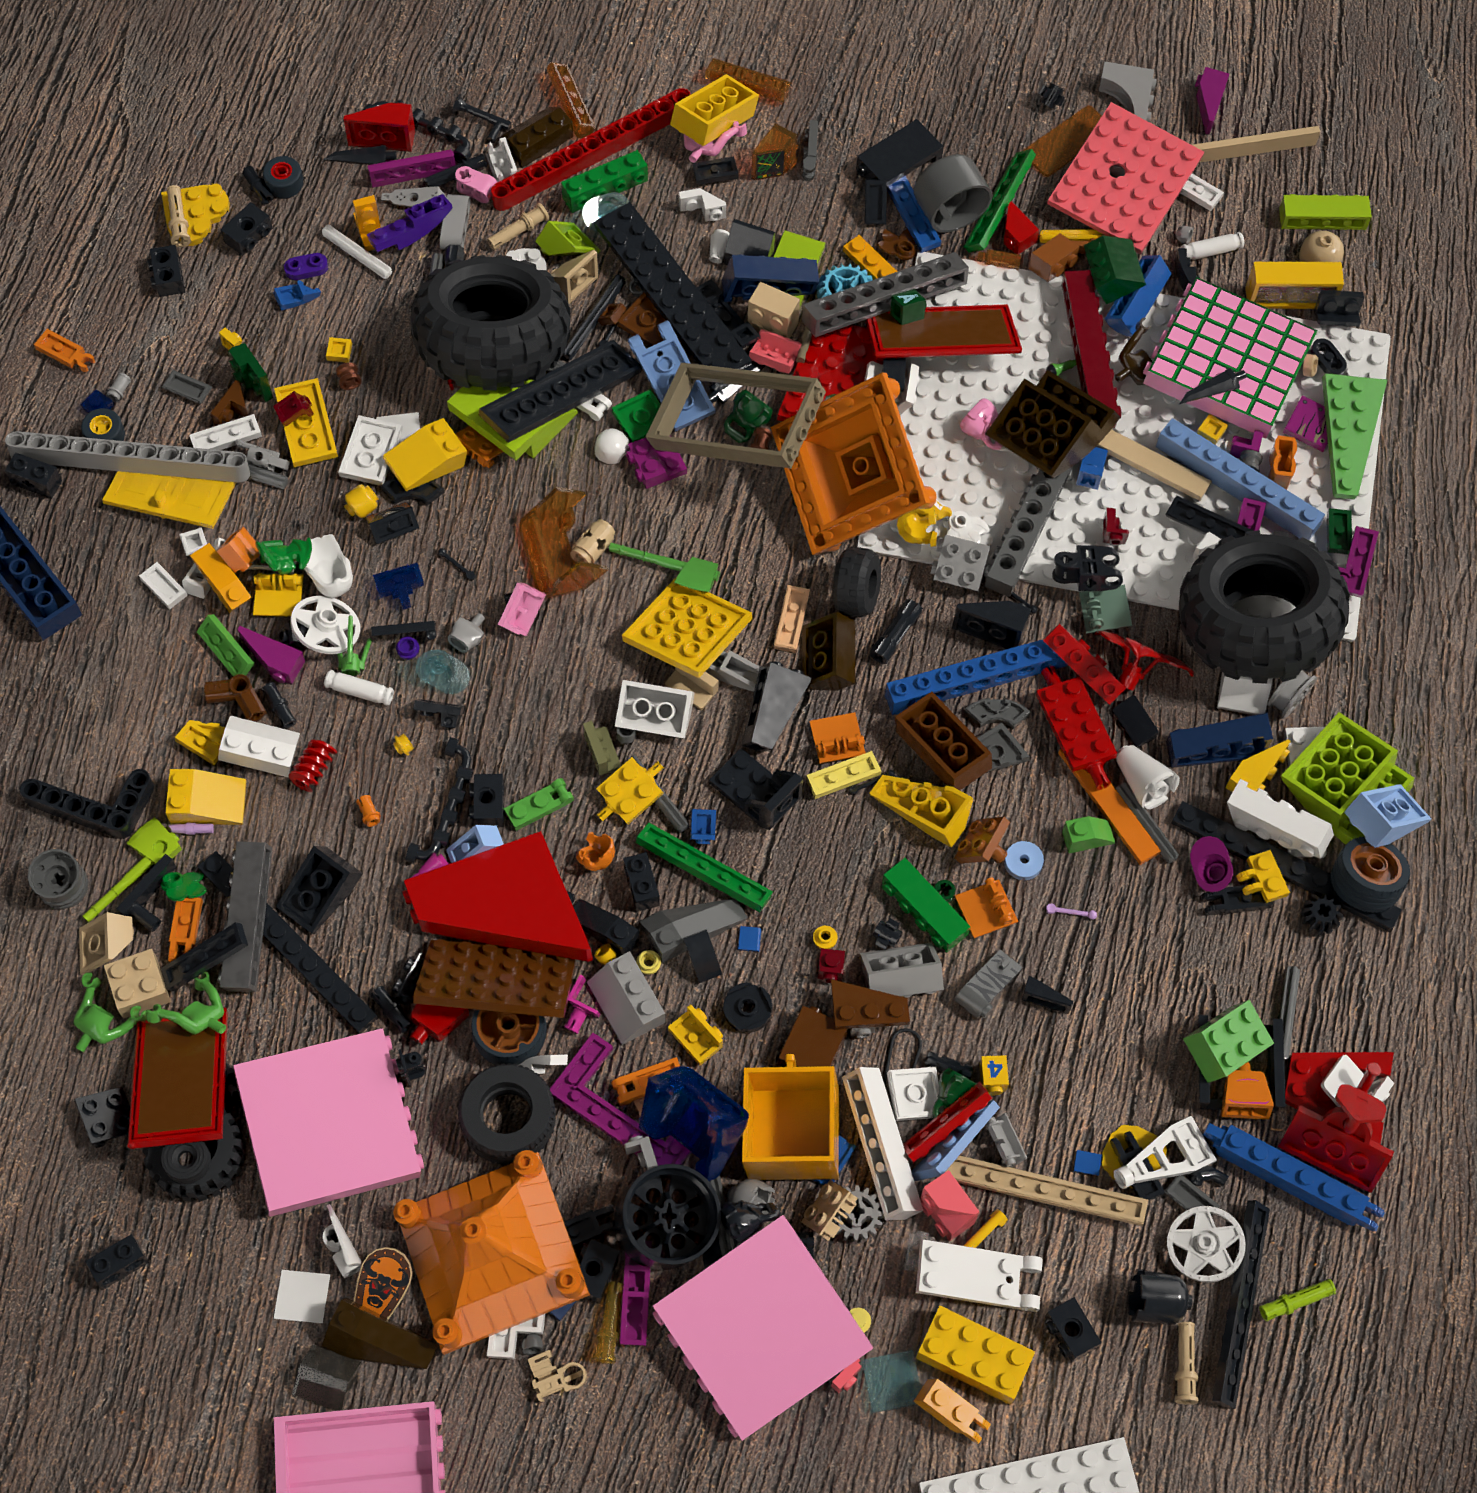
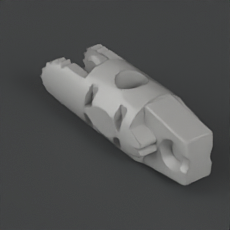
[235,440,290,472]

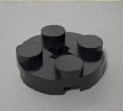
[723,982,773,1033]

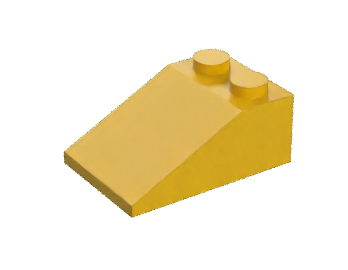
[383,418,467,491]
[166,769,247,825]

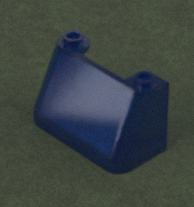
[638,1066,749,1181]

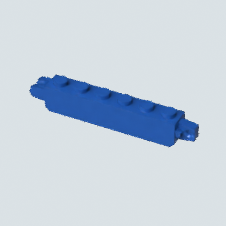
[1203,1123,1385,1231]

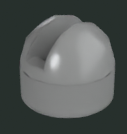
[1175,226,1193,244]

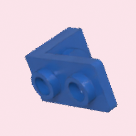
[1076,447,1108,490]

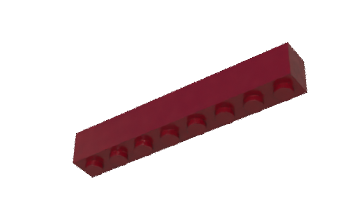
[1061,270,1121,428]

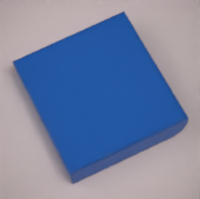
[738,926,761,952]
[1074,1150,1102,1176]

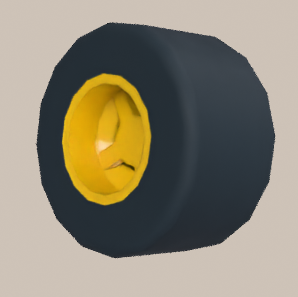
[81,408,125,441]

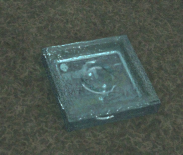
[861,1350,921,1414]

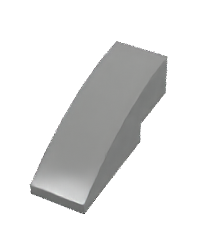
[705,650,760,691]

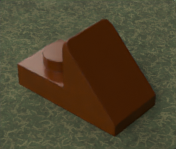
[210,380,248,426]

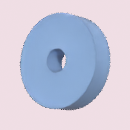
[1004,841,1044,880]

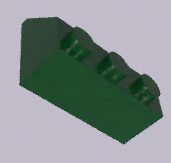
[1083,235,1146,305]

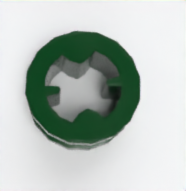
[934,880,956,903]

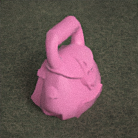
[960,398,1003,450]

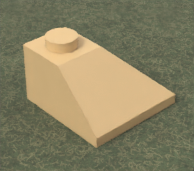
[550,250,598,304]
[79,912,134,975]

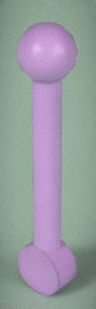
[1046,904,1097,920]

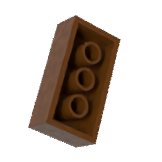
[895,692,992,790]

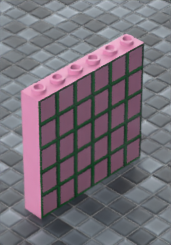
[1143,277,1318,439]

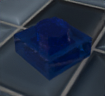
[81,389,114,413]

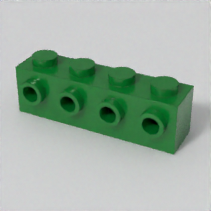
[561,150,648,213]

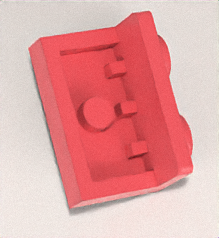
[749,329,802,374]

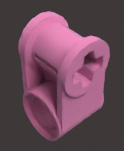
[455,166,497,203]

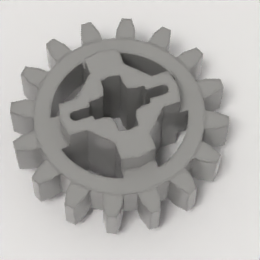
[832,1185,884,1243]

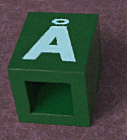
[890,289,927,325]

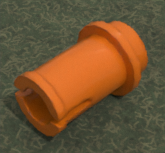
[356,795,381,827]

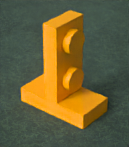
[353,195,381,251]

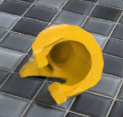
[897,500,952,547]

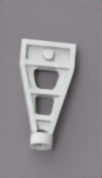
[1114,1116,1217,1189]

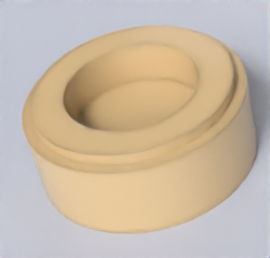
[1303,354,1318,377]

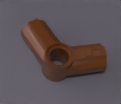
[204,674,267,722]

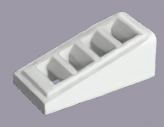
[182,563,211,599]

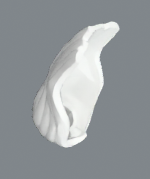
[304,534,353,598]

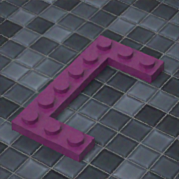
[1237,498,1379,598]
[550,1033,715,1166]

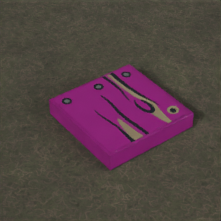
[1283,395,1328,452]

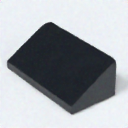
[1112,695,1159,748]

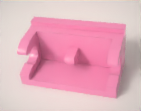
[498,582,546,636]

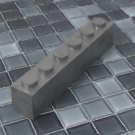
[218,841,273,992]

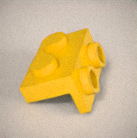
[668,1004,723,1066]

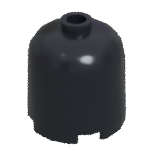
[1127,1269,1192,1325]

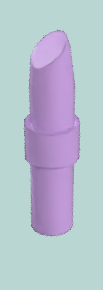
[167,823,214,835]

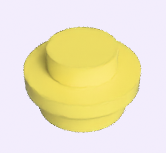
[849,1308,871,1333]

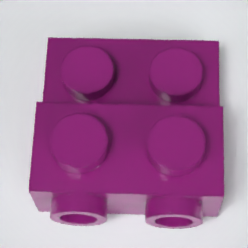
[626,436,687,489]

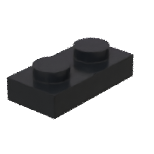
[692,157,738,185]

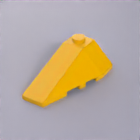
[869,775,973,848]

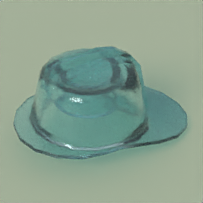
[582,192,629,232]
[416,649,470,694]

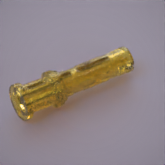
[592,1282,624,1364]

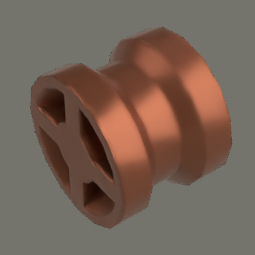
[336,363,362,390]

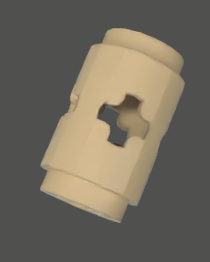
[570,519,615,567]

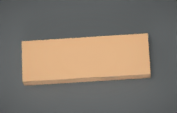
[774,585,810,653]

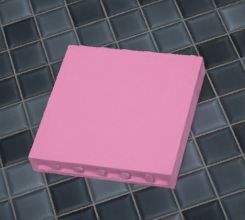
[233,1028,424,1217]
[652,1215,873,1441]

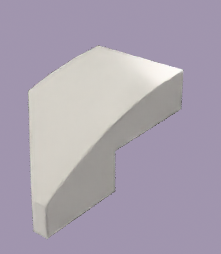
[518,1055,568,1074]

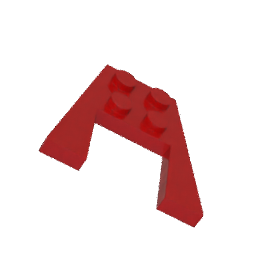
[1285,1052,1394,1145]

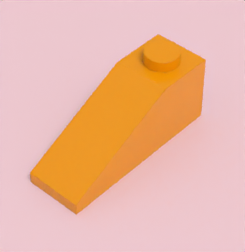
[190,543,251,613]

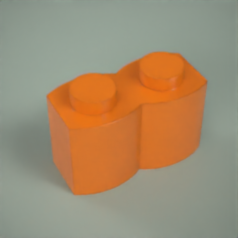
[1268,435,1297,490]
[217,526,260,573]

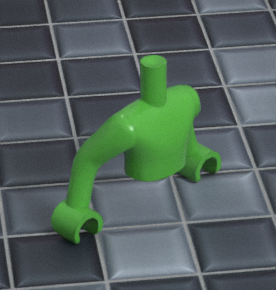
[146,972,226,1034]
[73,973,147,1052]

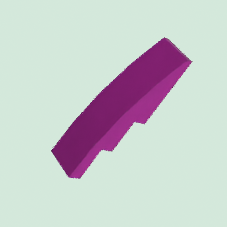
[620,1241,652,1346]

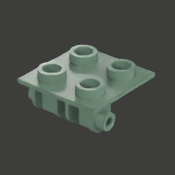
[1079,584,1132,634]

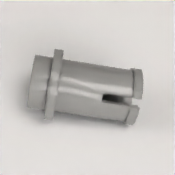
[106,373,131,402]

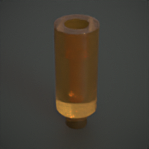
[977,249,1021,270]

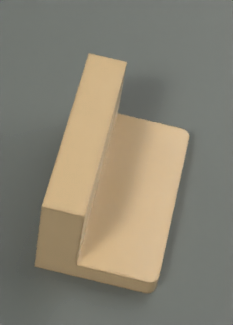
[665,667,719,710]

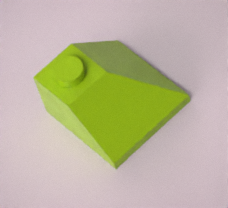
[535,221,601,256]

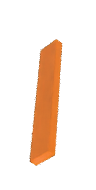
[1058,749,1161,865]

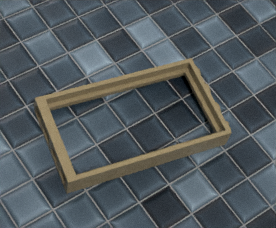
[646,363,826,469]

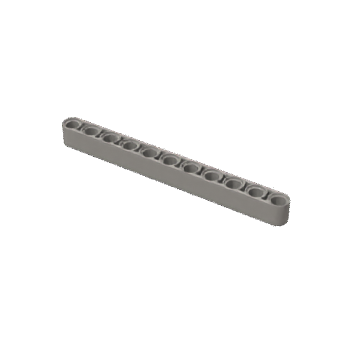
[5,431,250,482]

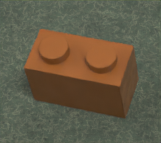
[1029,233,1080,282]

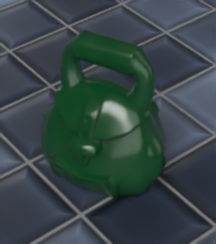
[724,390,773,443]
[932,1068,976,1119]

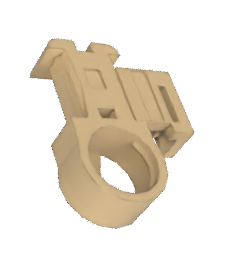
[528,1350,587,1402]

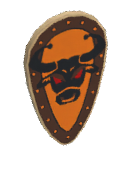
[354,1247,413,1319]

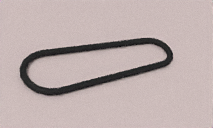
[883,1028,922,1114]

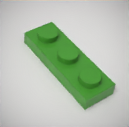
[197,614,254,676]

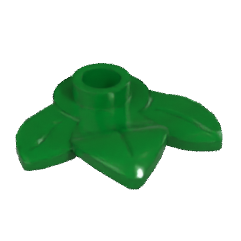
[161,872,207,901]

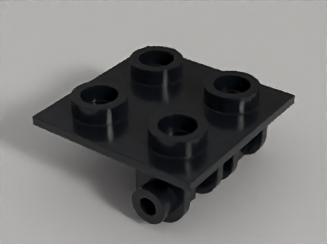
[74,1087,130,1148]

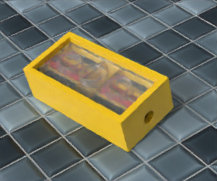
[1246,262,1344,309]

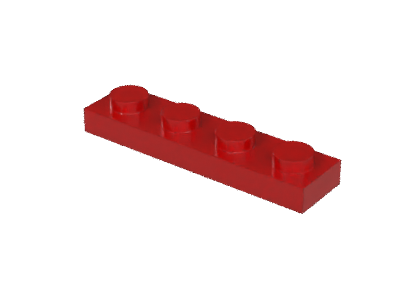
[903,1082,992,1162]

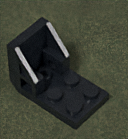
[709,748,803,830]

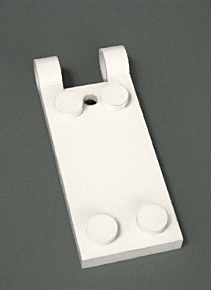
[916,1239,1043,1312]

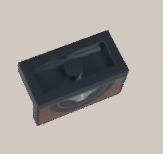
[365,502,419,544]

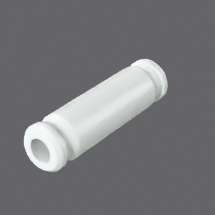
[1180,232,1244,260]
[324,670,394,706]

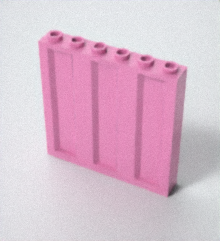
[274,1401,446,1493]

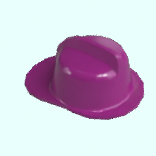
[1190,836,1233,892]

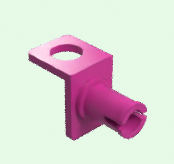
[564,974,600,1034]

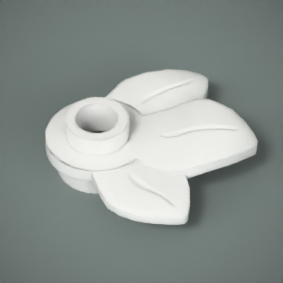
[946,511,989,544]

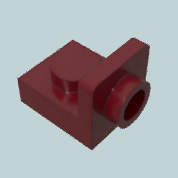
[273,391,314,426]
[1103,508,1129,546]
[818,948,845,984]

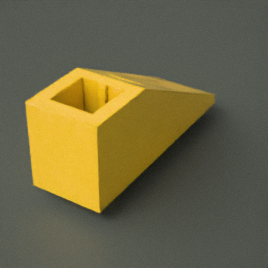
[1225,739,1291,793]

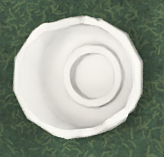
[594,428,629,464]

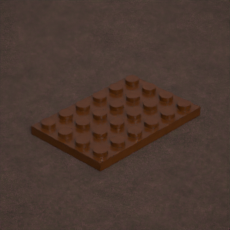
[413,939,576,1018]

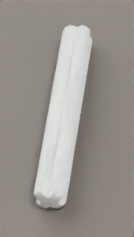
[322,225,392,279]

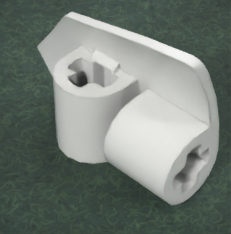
[323,1204,363,1278]

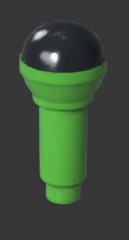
[1046,360,1076,376]

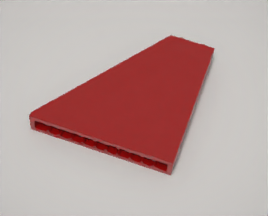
[402,831,593,962]

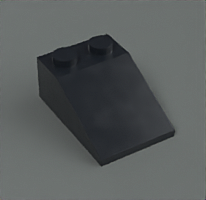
[952,601,1031,649]
[276,846,363,934]

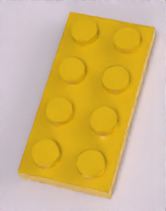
[274,378,338,467]

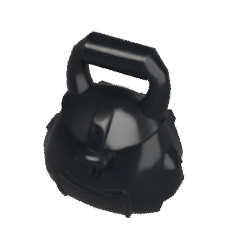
[721,1200,781,1243]

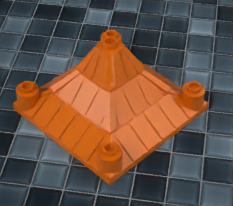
[771,372,937,555]
[393,1150,590,1355]

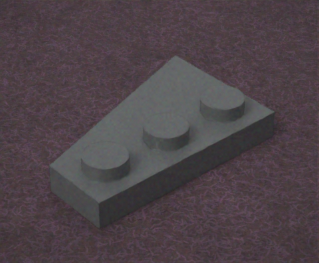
[978,723,1030,772]

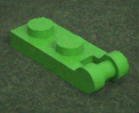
[504,778,574,831]

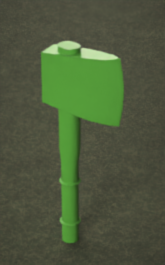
[609,543,720,592]

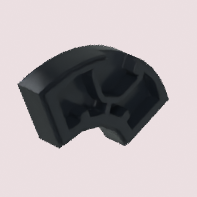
[380,478,445,506]

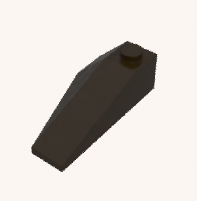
[322,1298,439,1369]

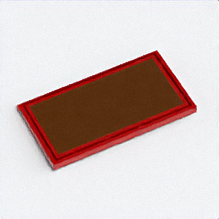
[866,304,1022,359]
[127,1008,228,1149]

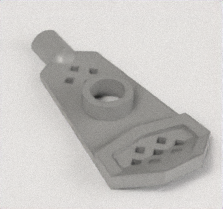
[381,186,447,207]

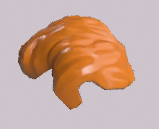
[576,832,615,872]

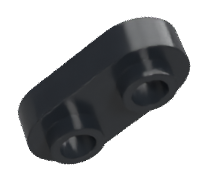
[1310,338,1347,375]

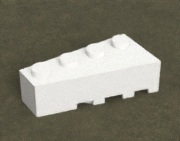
[1227,779,1334,859]

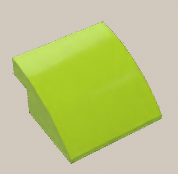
[447,380,578,461]
[1281,712,1415,844]

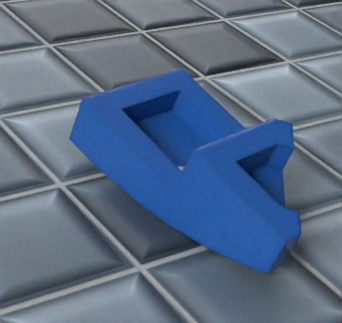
[273,280,321,311]

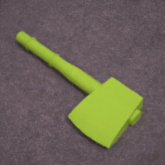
[82,817,182,923]

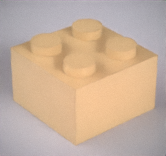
[748,282,800,339]
[104,949,171,1019]

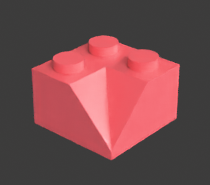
[920,1170,979,1241]

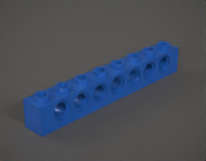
[885,639,1068,715]

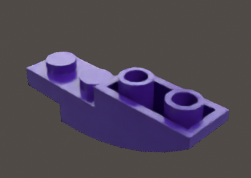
[367,194,453,252]

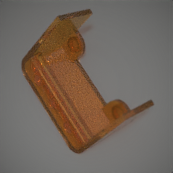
[519,487,609,598]

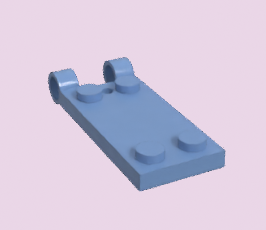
[627,320,715,432]

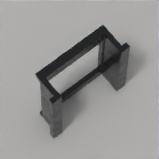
[1198,1015,1286,1113]

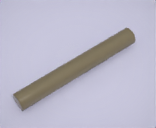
[796,326,812,363]

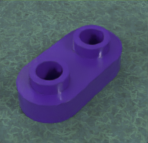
[284,253,328,280]

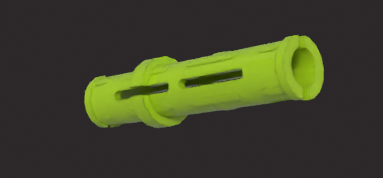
[1259,1278,1336,1322]

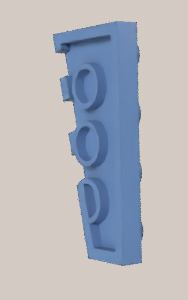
[911,1100,1000,1181]

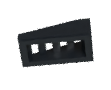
[1021,976,1073,1014]

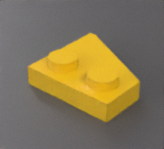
[175,720,225,765]

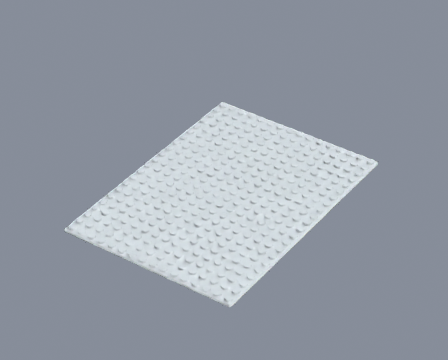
[857,252,1390,642]

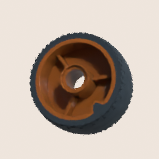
[471,1009,547,1065]

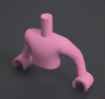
[684,121,747,163]

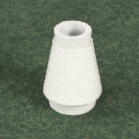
[709,229,730,264]

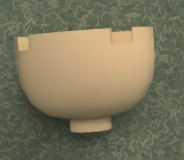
[1299,231,1344,262]

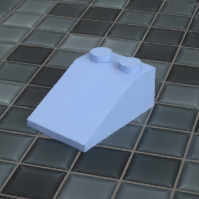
[1344,784,1431,848]

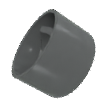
[914,154,993,233]

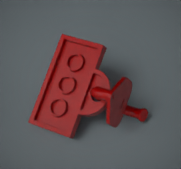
[1278,1062,1394,1193]

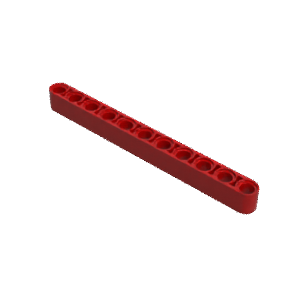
[491,88,691,211]

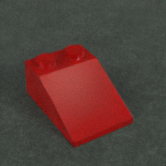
[343,103,415,152]

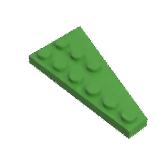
[1322,373,1387,500]

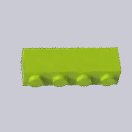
[1279,194,1372,230]

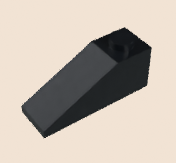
[574,899,639,956]

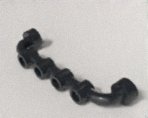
[361,100,471,163]
[405,737,474,863]

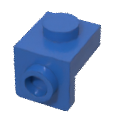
[691,809,716,844]

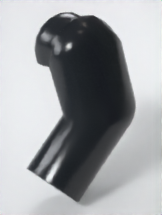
[1190,1166,1229,1187]

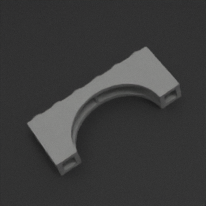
[1099,61,1157,178]

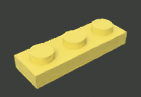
[806,751,881,799]

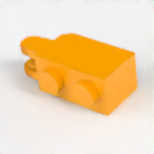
[914,1379,991,1444]

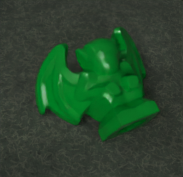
[255,538,312,575]

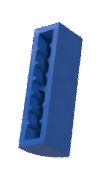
[1104,255,1172,337]

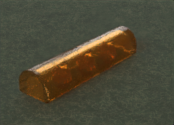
[705,58,791,103]
[547,62,596,138]

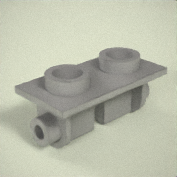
[985,1113,1027,1168]

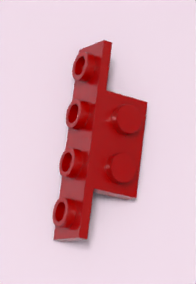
[1043,624,1126,705]

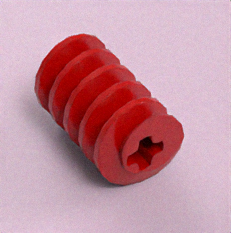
[288,740,338,792]

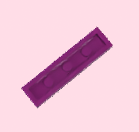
[368,149,455,188]

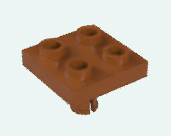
[954,816,1010,864]

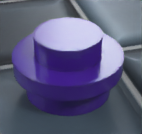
[396,637,420,660]

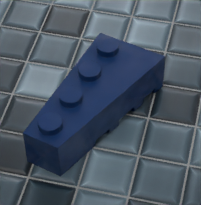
[721,254,819,302]
[1166,713,1273,768]

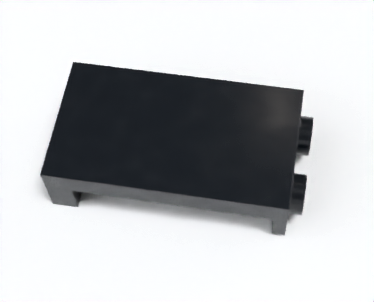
[856,119,944,187]

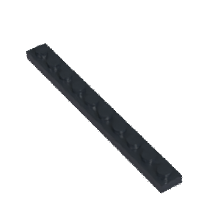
[1171,801,1402,932]
[197,851,378,1034]

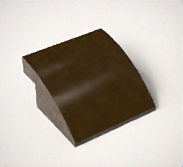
[985,370,1121,478]

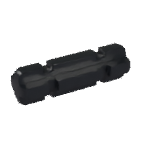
[925,1051,974,1080]

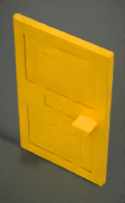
[102,471,237,529]

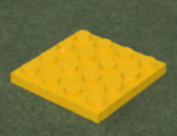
[622,577,752,678]

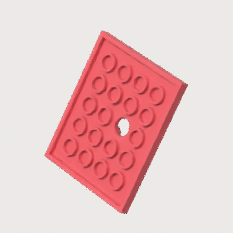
[1047,102,1204,255]

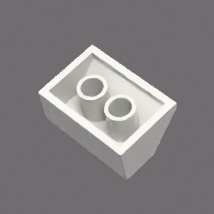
[615,680,695,738]
[218,716,300,777]

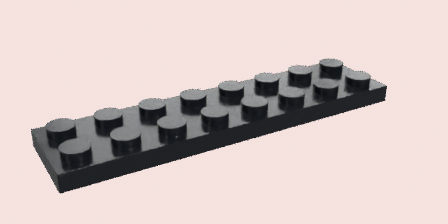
[478,340,642,443]

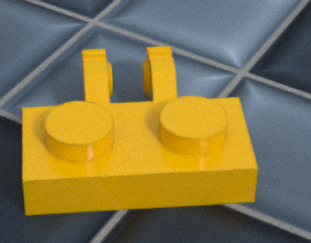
[1236,850,1290,903]

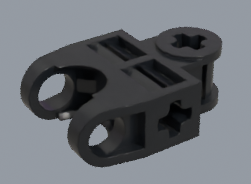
[1052,545,1123,591]

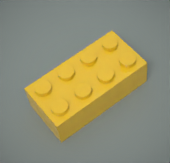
[670,74,759,146]
[916,1305,1035,1405]

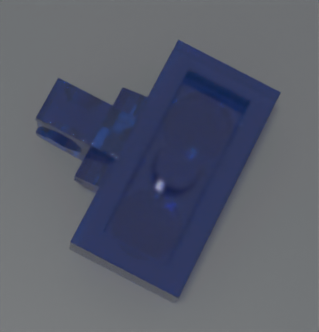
[373,563,424,609]

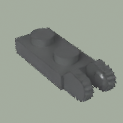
[802,120,818,181]

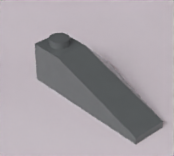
[639,898,748,963]

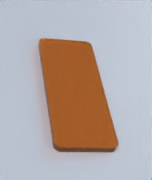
[1023,105,1102,177]

